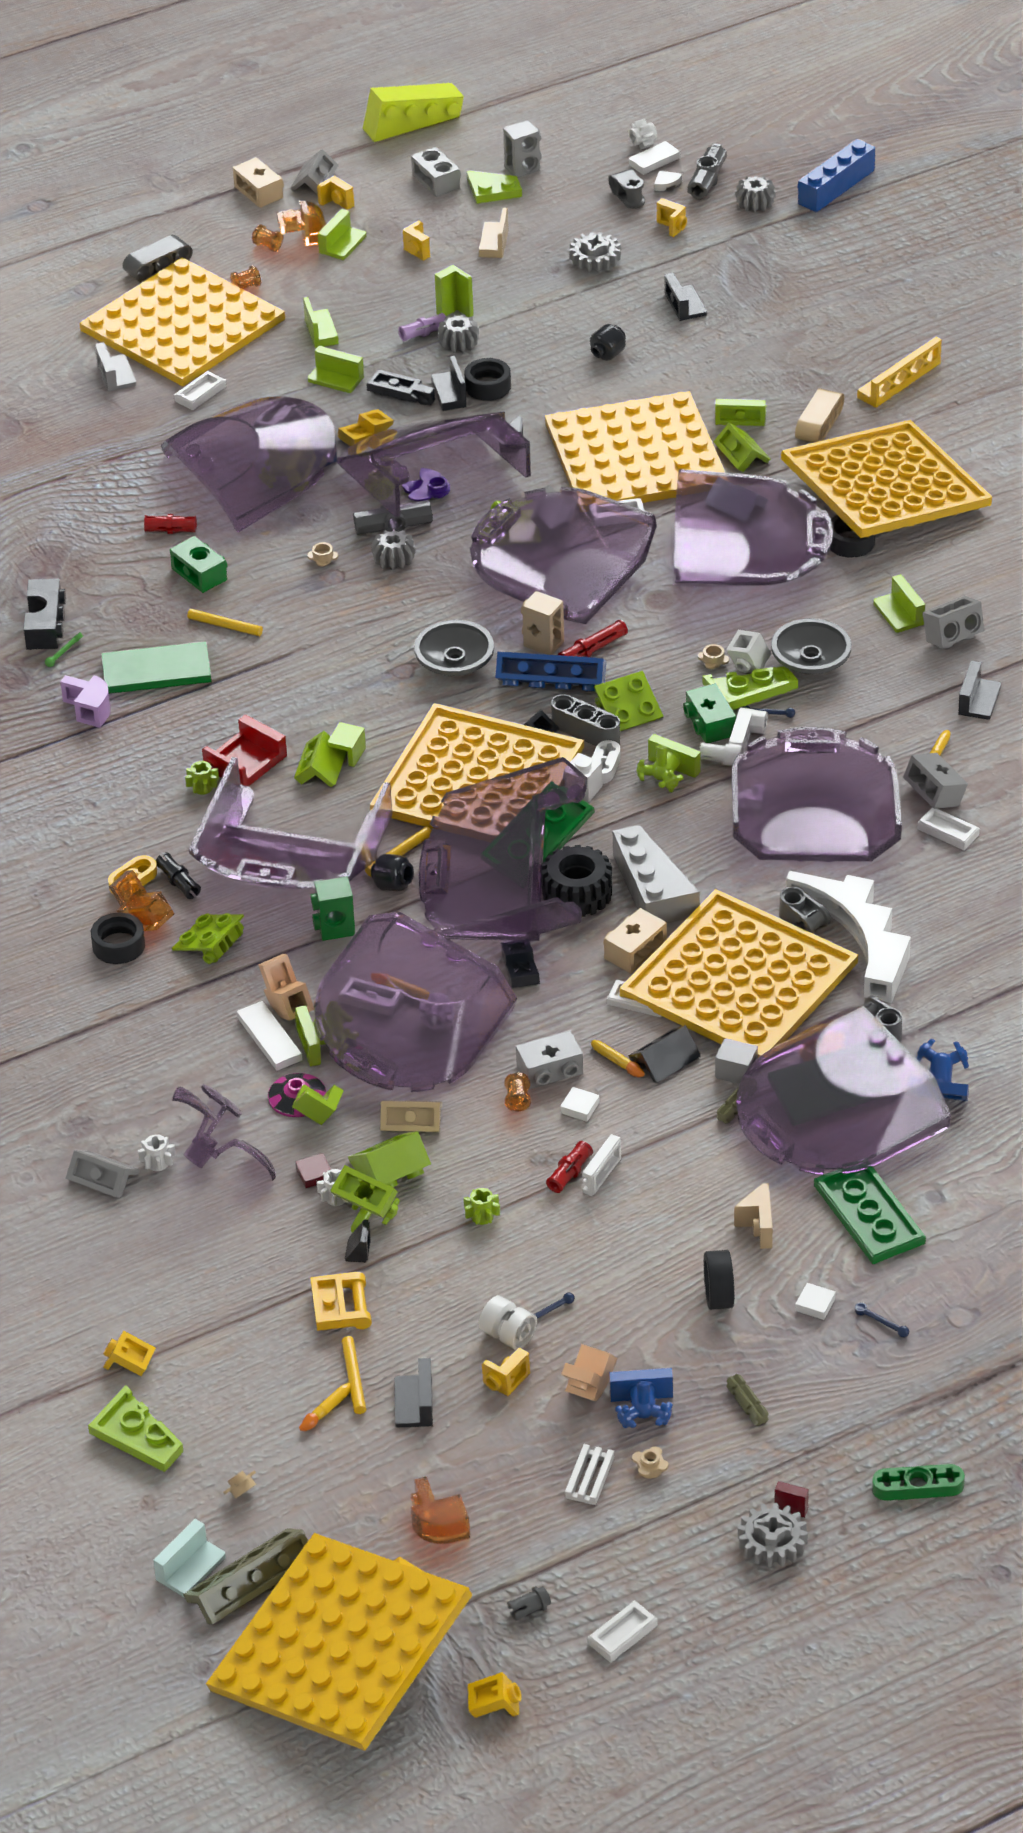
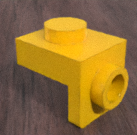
[657,198,687,237]
[403,221,430,261]

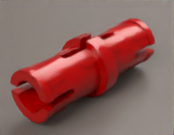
[144,514,197,534]
[546,1141,593,1193]

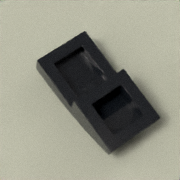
[500,938,540,988]

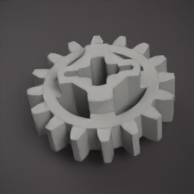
[569,232,621,271]
[738,1503,808,1568]

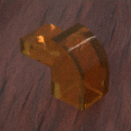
[277,201,327,246]
[109,870,175,931]
[411,1476,470,1544]

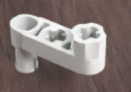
[700,707,768,767]

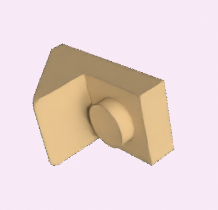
[734,1183,773,1249]

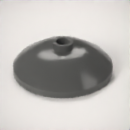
[771,618,852,675]
[414,620,494,676]

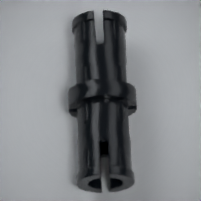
[156,852,201,899]

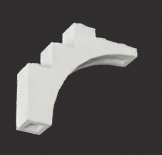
[786,871,911,1003]

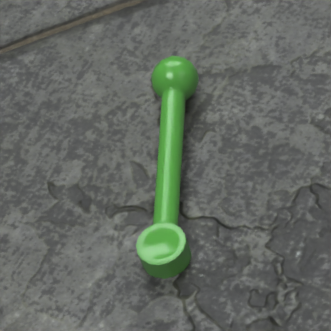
[45,632,83,667]

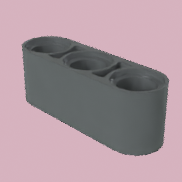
[123,235,193,283]
[551,694,620,746]

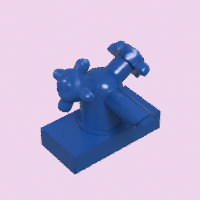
[908,1039,969,1101]
[609,1368,673,1428]

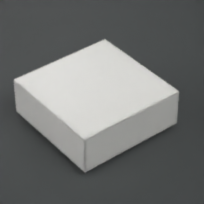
[560,1087,600,1122]
[795,1283,836,1320]

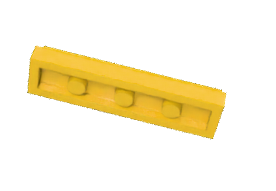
[857,337,942,408]

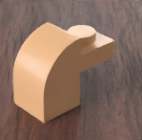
[258,954,315,1021]
[561,1344,617,1401]

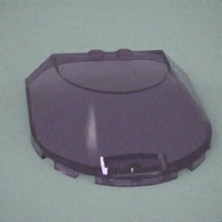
[160,396,337,532]
[673,469,833,587]
[470,487,657,624]
[731,727,902,862]
[314,911,517,1092]
[736,1006,951,1175]

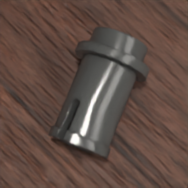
[507,1586,551,1621]

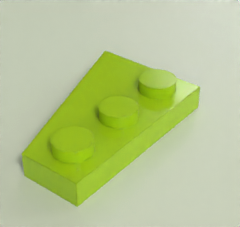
[702,666,798,710]
[88,1385,184,1472]

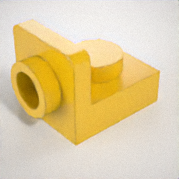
[317,175,355,210]
[103,1330,156,1376]
[482,1348,530,1396]
[467,1672,522,1718]

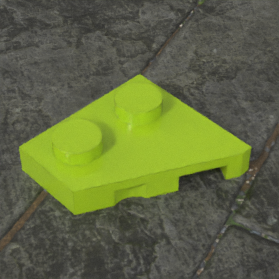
[467,171,522,204]

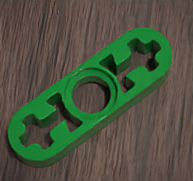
[872,1464,965,1501]

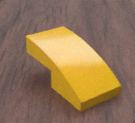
[337,409,394,448]

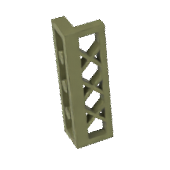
[183,1528,308,1624]

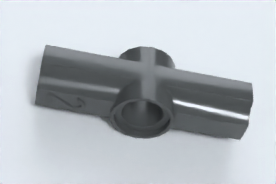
[687,143,727,200]
[353,500,433,535]

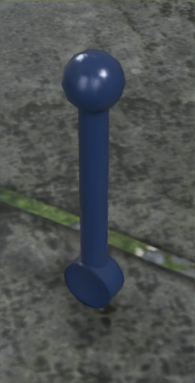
[739,705,795,718]
[534,1292,575,1319]
[855,1302,909,1338]

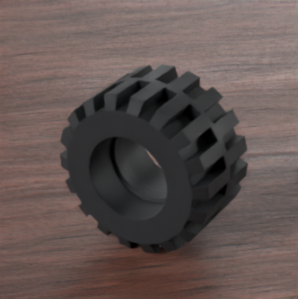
[542,845,612,917]

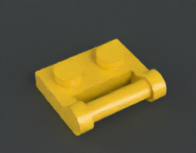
[310,1272,372,1331]

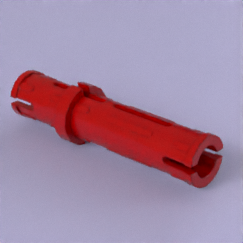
[557,620,628,657]

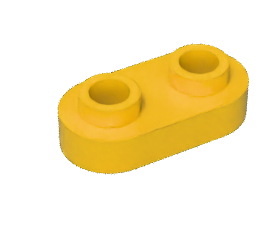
[108,855,157,897]

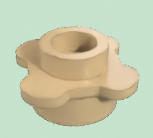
[307,542,338,567]
[698,644,729,669]
[632,1447,668,1479]
[223,1470,256,1499]

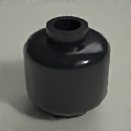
[590,324,626,361]
[371,854,414,891]

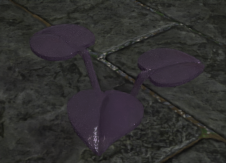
[172,1084,276,1181]

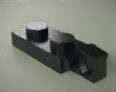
[366,370,436,406]

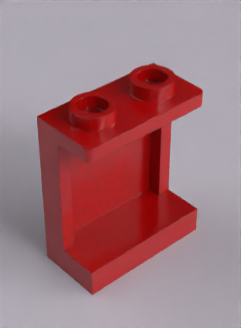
[202,714,287,790]

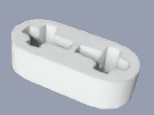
[592,740,621,784]

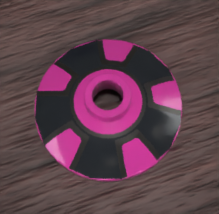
[268,1073,326,1117]

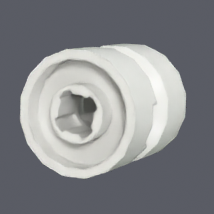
[479,1295,537,1350]

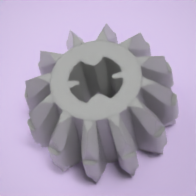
[735,175,776,212]
[438,314,479,353]
[371,529,416,570]

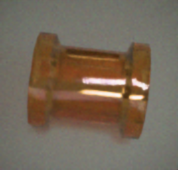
[252,224,284,252]
[230,265,262,289]
[504,1072,531,1112]

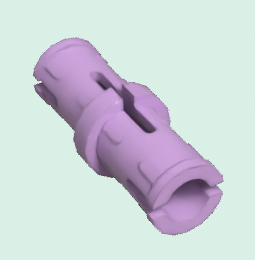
[398,313,446,341]

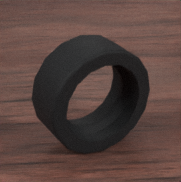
[464,358,511,401]
[826,515,875,558]
[90,912,145,964]
[703,1250,735,1310]

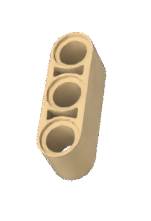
[795,388,844,443]

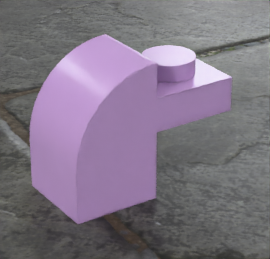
[60,675,111,728]

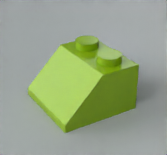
[348,1131,431,1187]

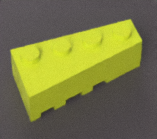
[363,83,464,142]

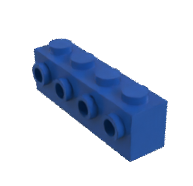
[797,139,875,213]
[495,651,607,692]

